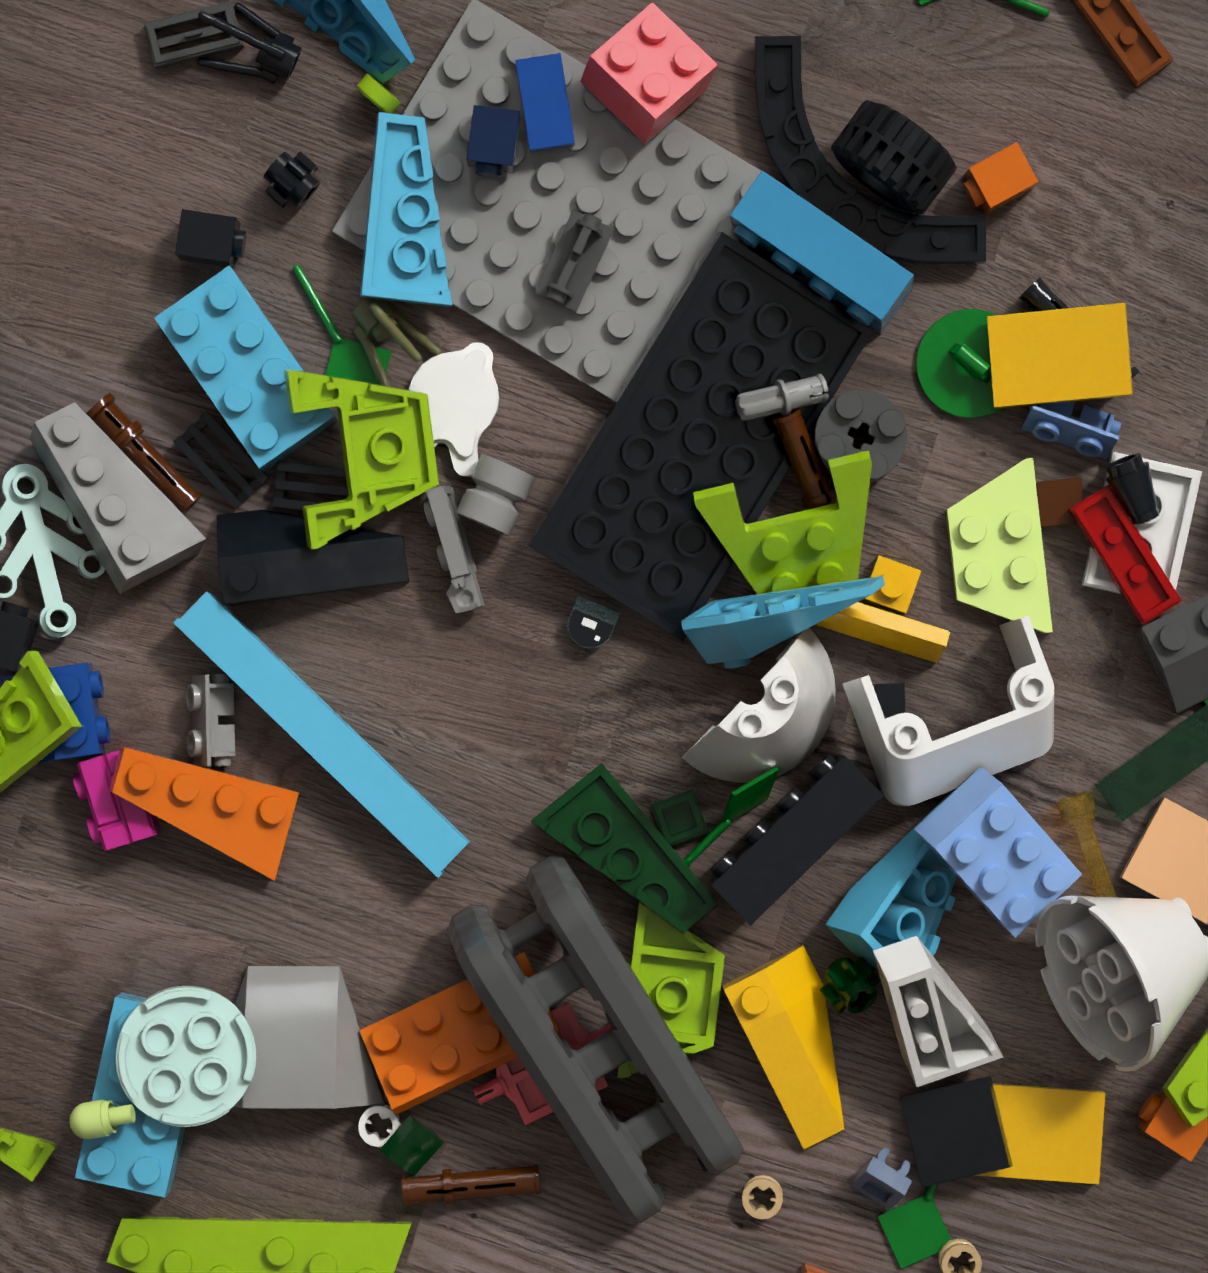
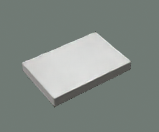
[1082,452,1202,594]

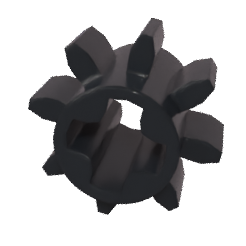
[263,151,320,208]

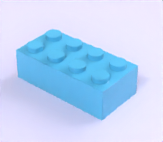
[154,265,338,472]
[75,992,186,1198]

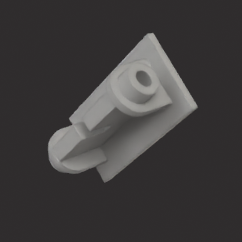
[186,674,236,766]

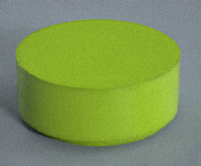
[357,73,401,114]

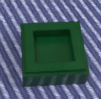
[650,789,709,846]
[380,1116,444,1177]

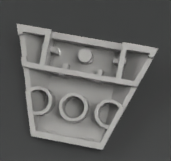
[233,965,385,1109]

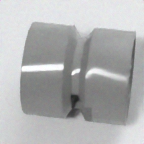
[455,454,535,536]

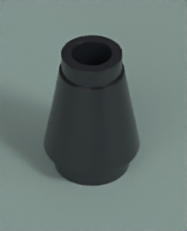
[1106,453,1159,525]

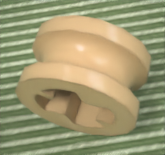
[742,1175,783,1219]
[938,1238,982,1273]

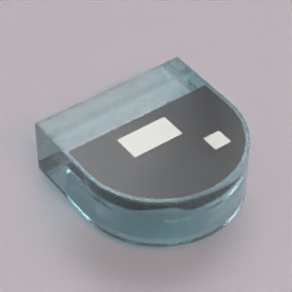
[568,596,620,649]

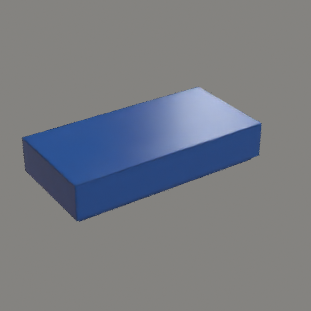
[515,53,575,153]

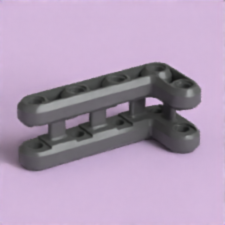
[447,856,744,1223]

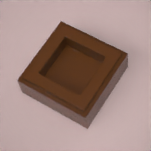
[1036,477,1084,528]

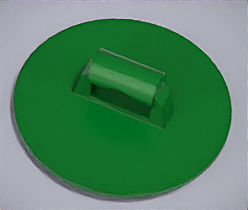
[916,309,1002,418]

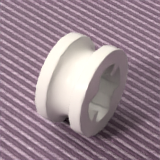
[358,1104,401,1147]

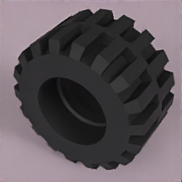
[831,101,957,215]

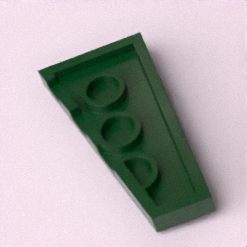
[531,763,719,934]

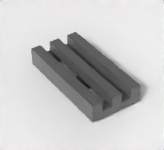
[144,0,244,69]

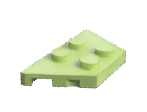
[945,458,1053,633]

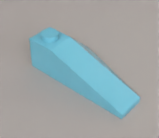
[681,576,885,668]
[825,789,957,969]

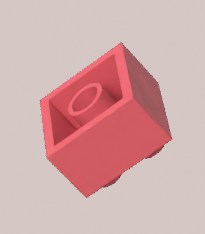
[580,2,718,144]

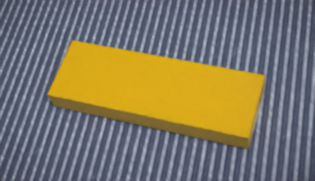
[815,602,950,663]

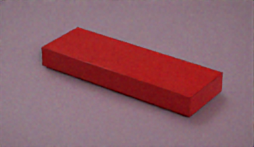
[1068,485,1182,626]

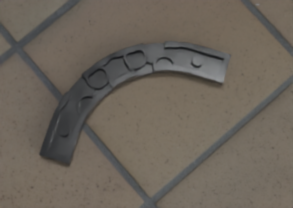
[754,36,986,264]

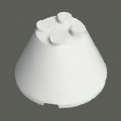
[1035,896,1208,1072]

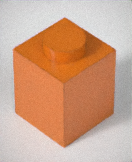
[962,142,1039,214]
[1138,1089,1208,1162]

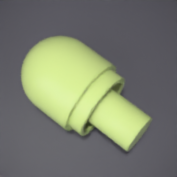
[69,1099,136,1140]

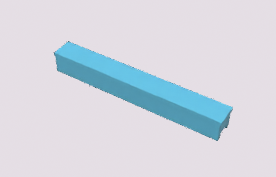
[173,591,470,878]

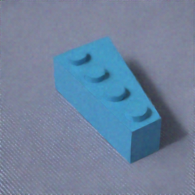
[730,170,914,334]

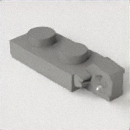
[424,486,485,613]

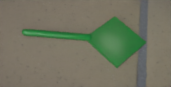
[293,265,392,385]
[683,766,779,867]
[877,1183,951,1269]

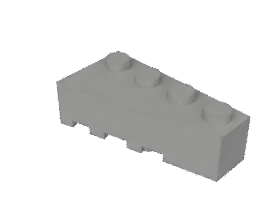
[30,402,206,594]

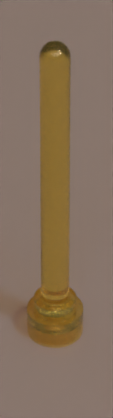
[1056,791,1117,897]

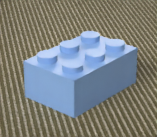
[914,766,1082,938]

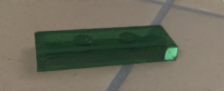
[1094,705,1208,822]

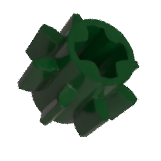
[820,957,880,1014]

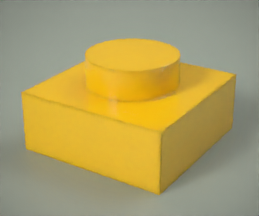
[864,555,921,614]

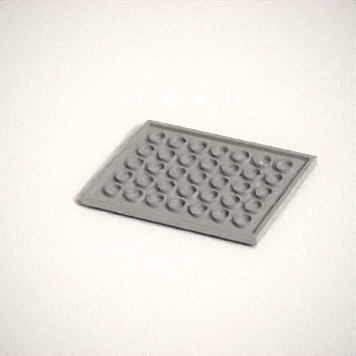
[332,0,785,402]

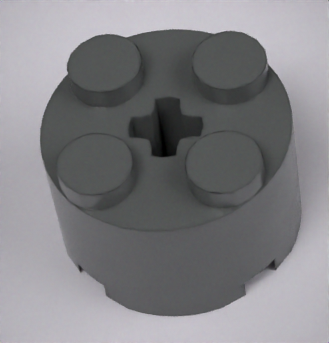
[812,390,907,483]

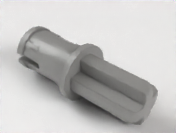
[735,374,829,421]

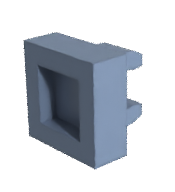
[851,1147,912,1210]

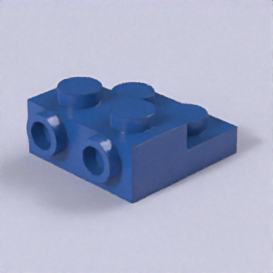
[0,663,110,763]

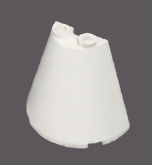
[682,628,836,783]

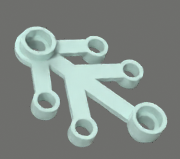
[0,464,105,639]

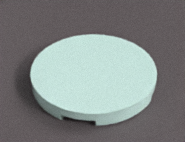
[115,986,256,1127]

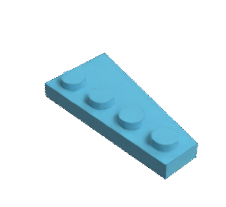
[359,112,452,307]

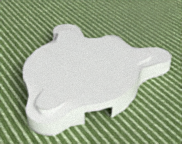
[408,342,499,477]

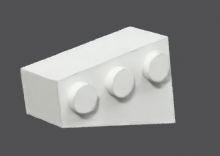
[873,936,1003,1087]

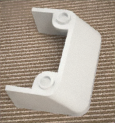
[843,616,1054,806]

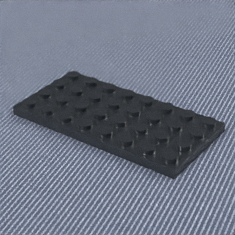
[527,232,874,641]

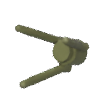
[352,298,441,387]

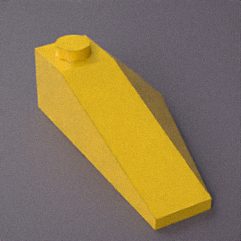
[722,945,844,1149]

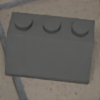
[1135,594,1208,714]

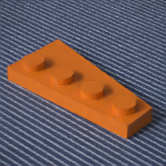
[109,746,299,881]

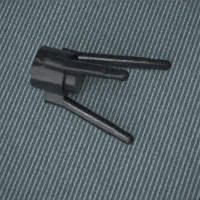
[197,3,302,84]

